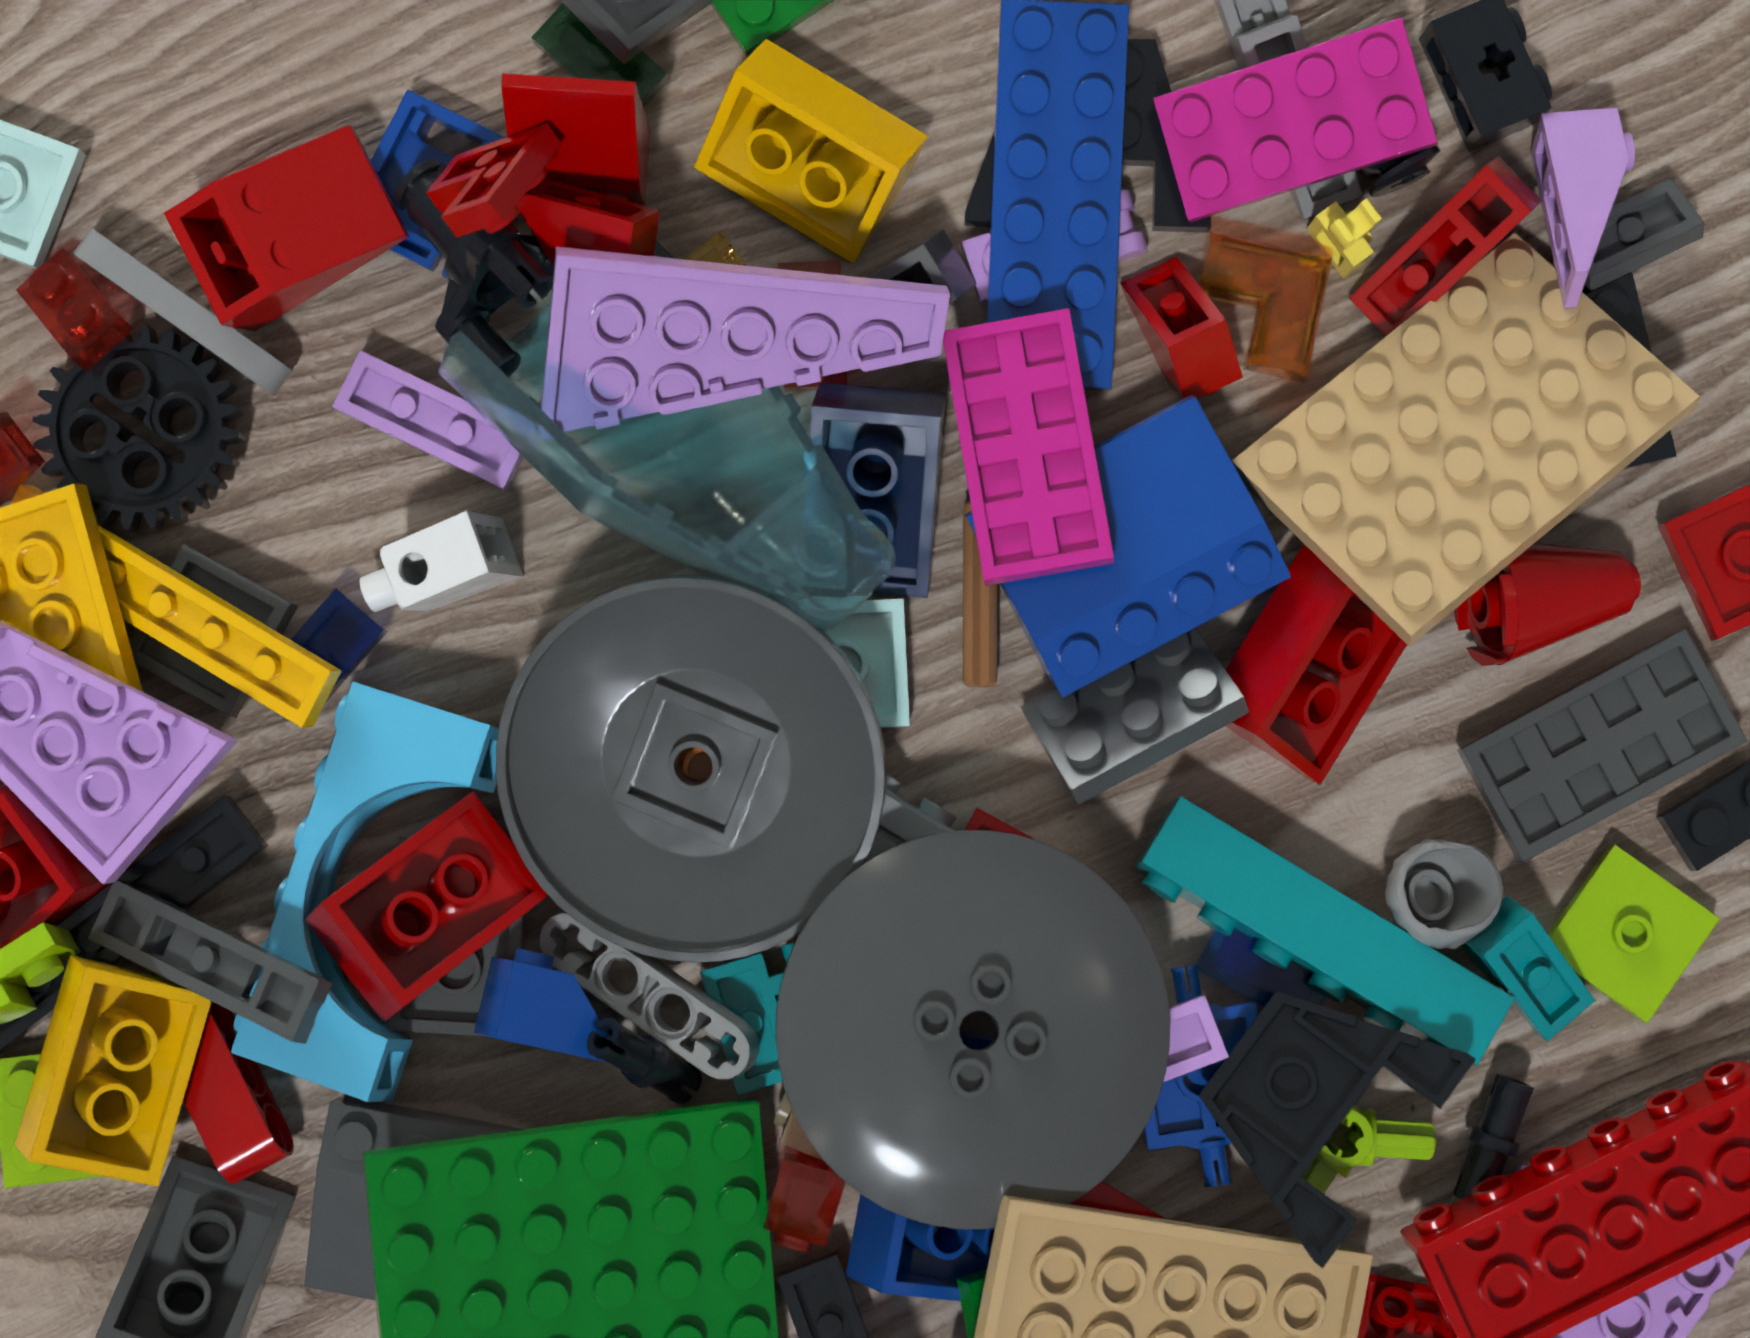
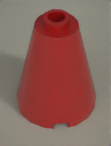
[1454,543,1641,666]

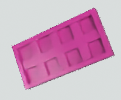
[1153,17,1438,222]
[943,308,1114,586]

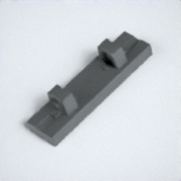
[88,880,333,1044]

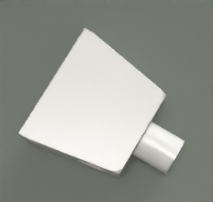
[360,511,524,612]

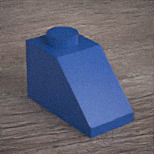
[474,948,609,1063]

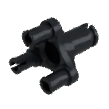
[394,159,554,384]

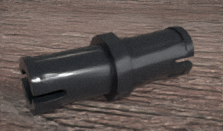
[587,1017,702,1104]
[1452,1073,1534,1199]

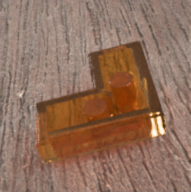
[1198,231,1333,383]

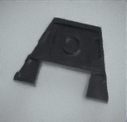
[964,39,1211,233]
[1199,991,1476,1269]

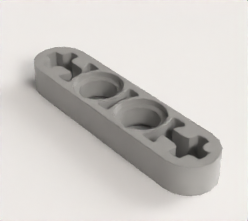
[73,228,292,396]
[540,912,759,1079]

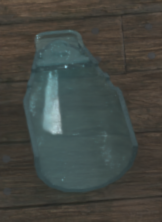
[438,240,896,630]

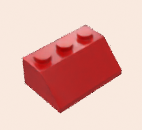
[1226,546,1407,785]

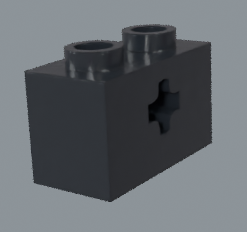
[1419,0,1552,152]

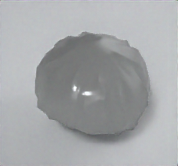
[1385,839,1503,950]

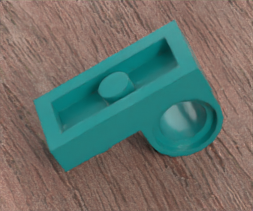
[1461,896,1596,1042]

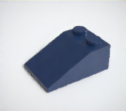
[802,383,946,598]

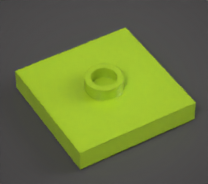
[1547,844,1720,1023]

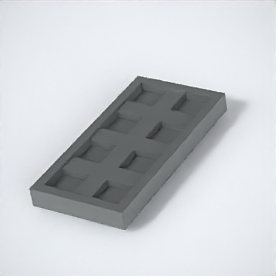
[1457,629,1748,862]

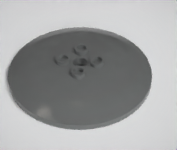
[496,575,887,962]
[775,830,1170,1229]

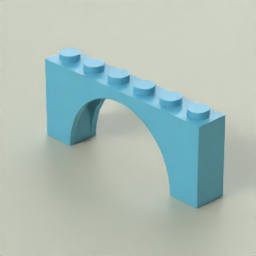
[231,681,499,1102]

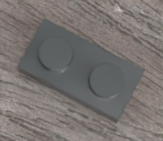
[1585,178,1705,291]

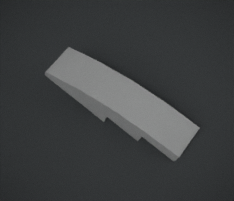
[1214,0,1363,219]

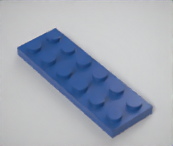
[986,0,1129,390]

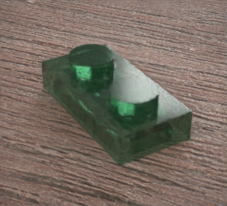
[531,3,669,108]

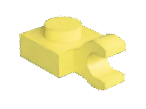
[1306,198,1383,279]

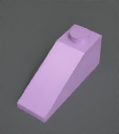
[1531,108,1635,308]

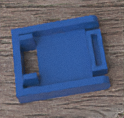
[371,89,506,280]

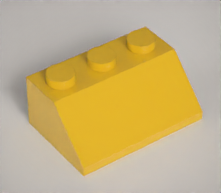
[694,39,928,264]
[15,955,211,1186]

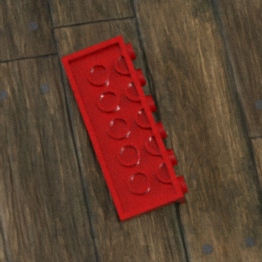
[1400,1061,1750,1338]

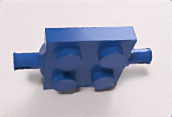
[1143,965,1258,1187]

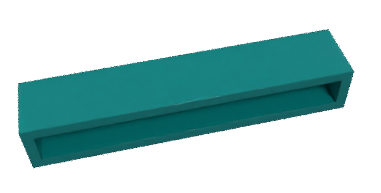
[1133,796,1515,1066]

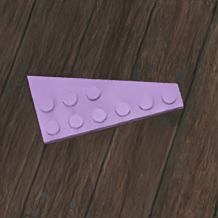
[538,247,950,442]
[0,621,238,884]

